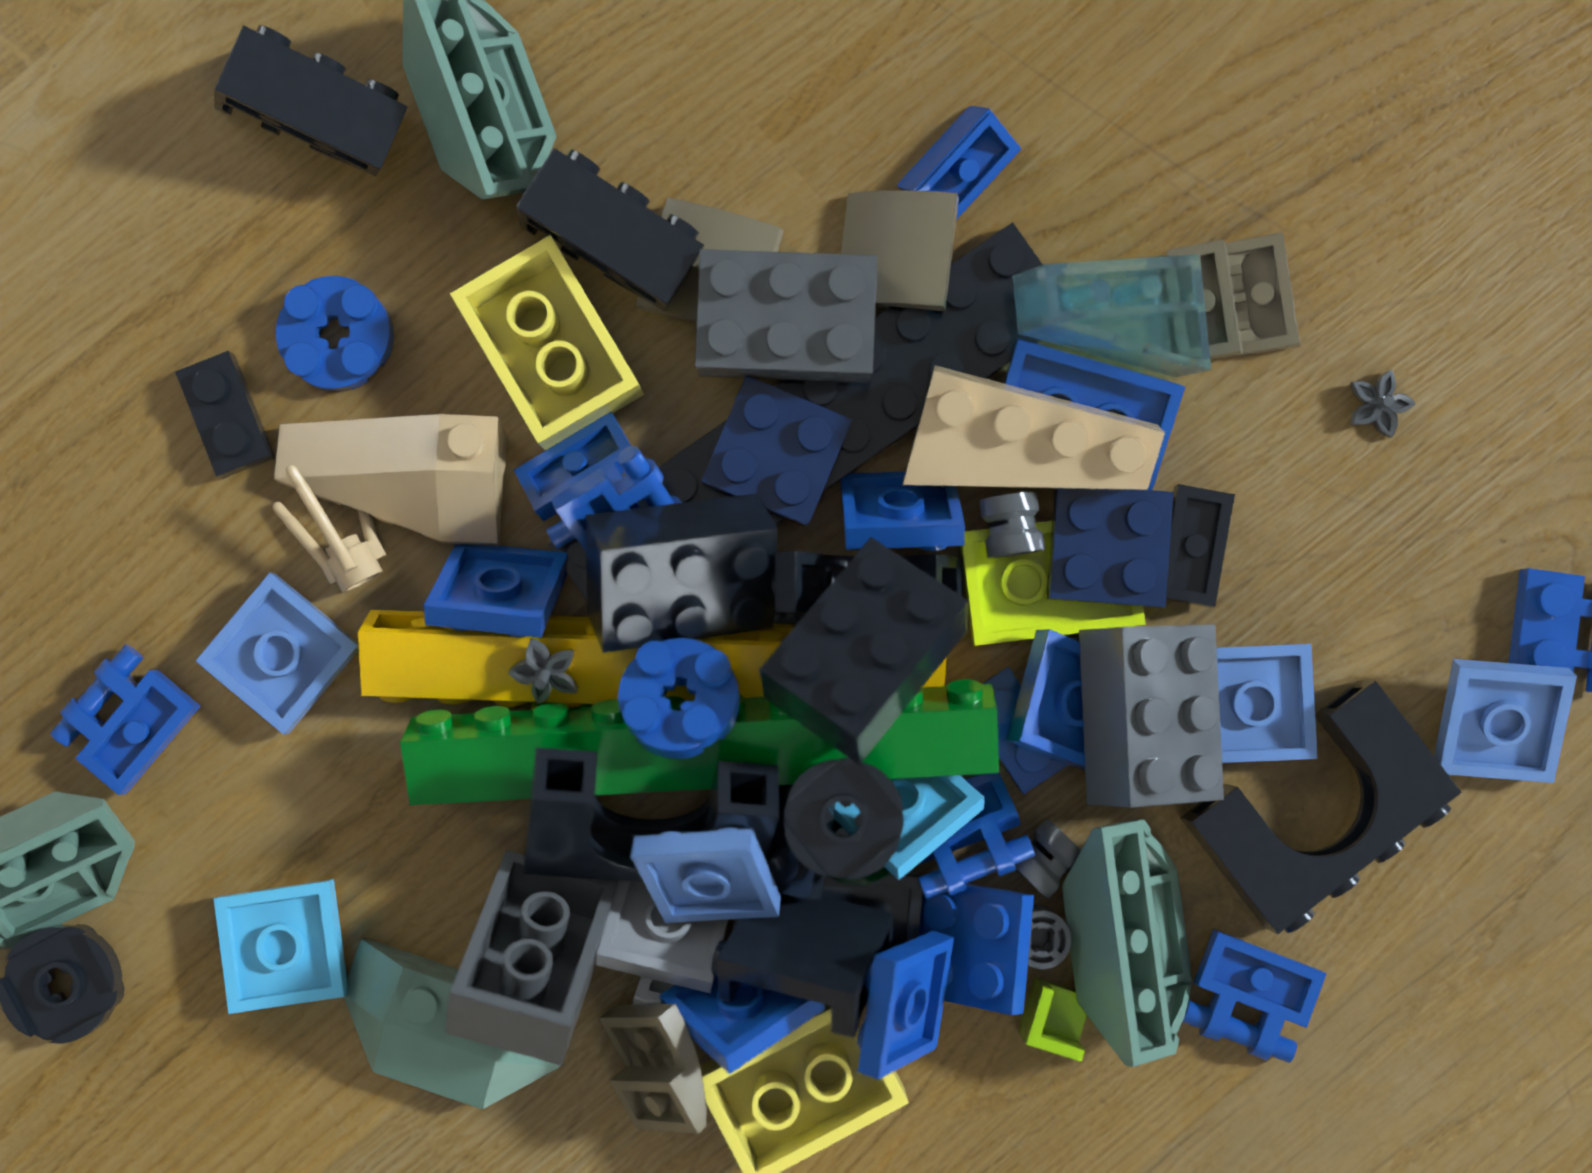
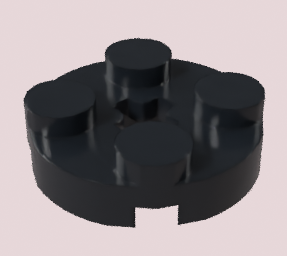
[784,757,904,879]
[0,924,125,1044]

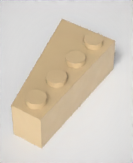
[903,365,1165,490]

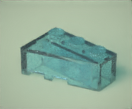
[1012,254,1211,377]

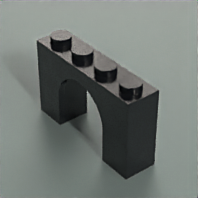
[1180,681,1462,934]
[523,747,779,882]

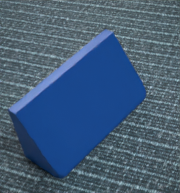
[897,105,1021,220]

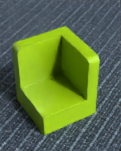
[1018,977,1087,1062]

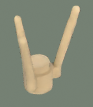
[272,465,387,593]

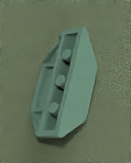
[402,0,556,200]
[0,791,135,949]
[1062,819,1193,1067]
[344,937,560,1109]

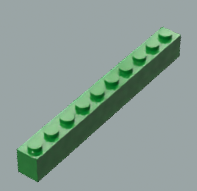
[400,679,999,806]

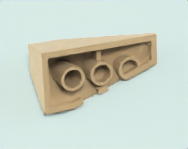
[274,414,507,546]

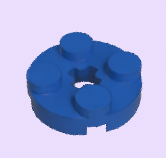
[276,276,394,392]
[618,638,740,759]

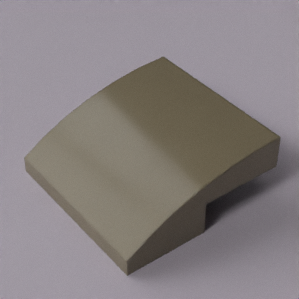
[841,190,959,311]
[636,198,784,324]
[1167,232,1300,362]
[599,1004,706,1134]

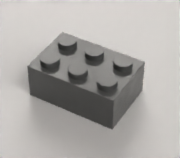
[695,249,877,383]
[1079,625,1224,807]
[445,850,618,1066]

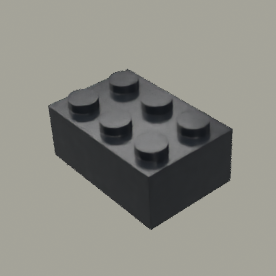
[585,493,777,653]
[759,537,969,765]

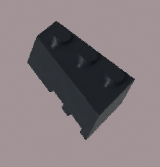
[214,25,408,176]
[516,148,704,312]

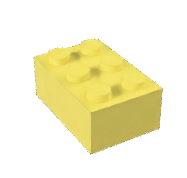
[450,235,644,451]
[700,1004,909,1173]

